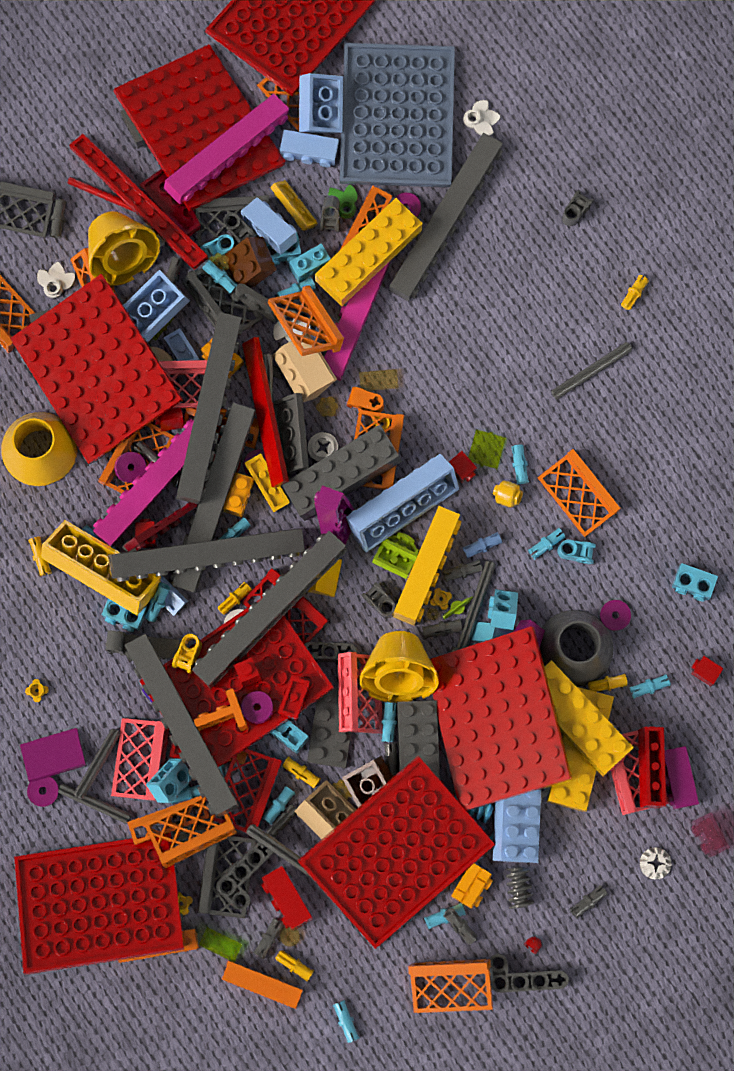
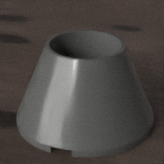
[539,610,613,687]

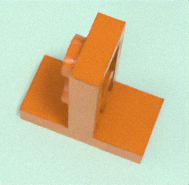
[194,689,248,731]

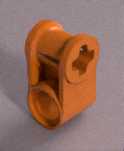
[346,387,384,413]

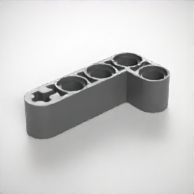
[105,630,182,660]
[216,835,278,910]
[490,954,569,993]

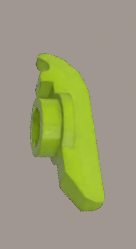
[442,597,473,620]

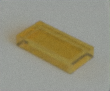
[359,369,398,391]

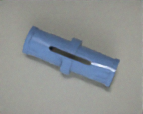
[462,532,502,559]

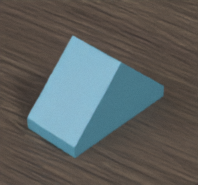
[471,622,513,643]

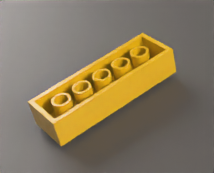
[315,198,423,306]
[393,506,462,626]
[41,520,161,616]
[544,660,634,776]
[546,687,614,812]

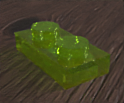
[199,927,243,962]

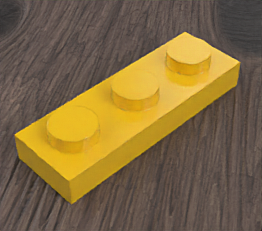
[270,180,318,231]
[244,453,290,512]

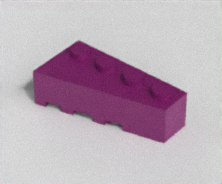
[314,485,355,545]

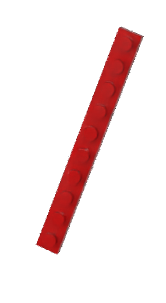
[69,134,208,270]

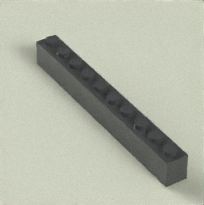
[389,132,503,302]
[176,312,244,504]
[171,403,256,593]
[109,529,305,582]
[192,531,347,689]
[124,634,240,818]

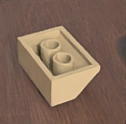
[272,333,337,402]
[294,780,356,839]

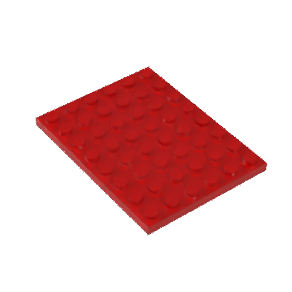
[205,0,377,97]
[114,44,286,212]
[10,273,183,464]
[139,598,334,767]
[430,626,573,811]
[298,756,495,949]
[14,832,184,975]

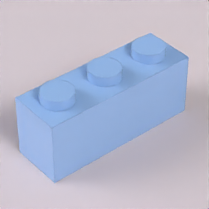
[280,130,339,167]
[241,197,297,255]

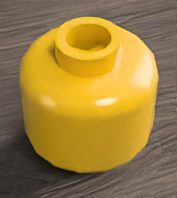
[493,480,523,508]

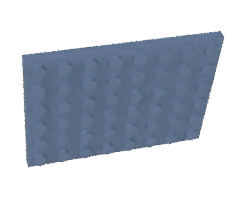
[340,43,455,187]

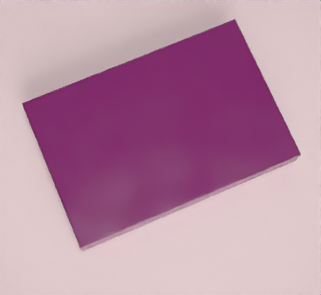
[20,728,86,782]

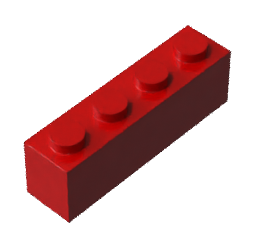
[638,727,666,808]

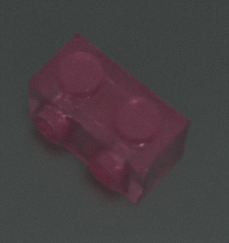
[691,812,730,857]

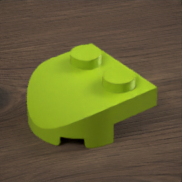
[372,532,418,579]

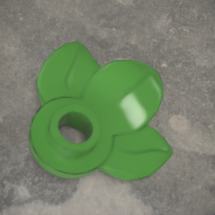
[328,185,358,219]

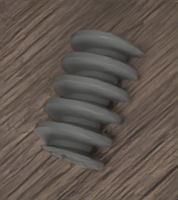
[505,867,534,909]

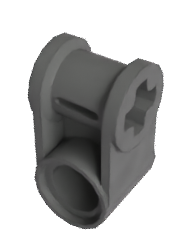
[562,190,594,226]
[320,195,340,232]
[223,212,257,244]
[361,582,396,619]

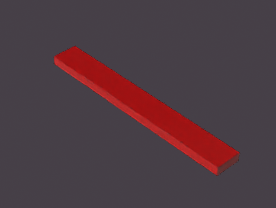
[242,337,289,488]

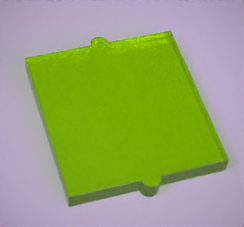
[468,430,506,469]

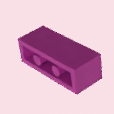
[665,746,699,810]

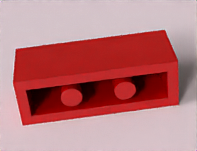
[261,866,313,931]

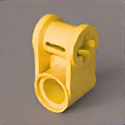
[172,634,202,674]

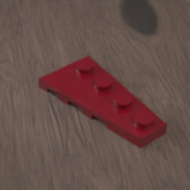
[139,168,201,237]
[124,502,197,552]

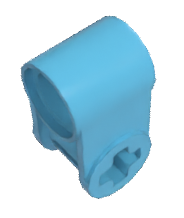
[200,234,236,262]
[557,540,596,564]

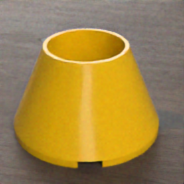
[88,211,160,286]
[1,412,78,486]
[360,631,439,703]

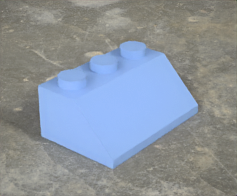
[299,73,343,133]

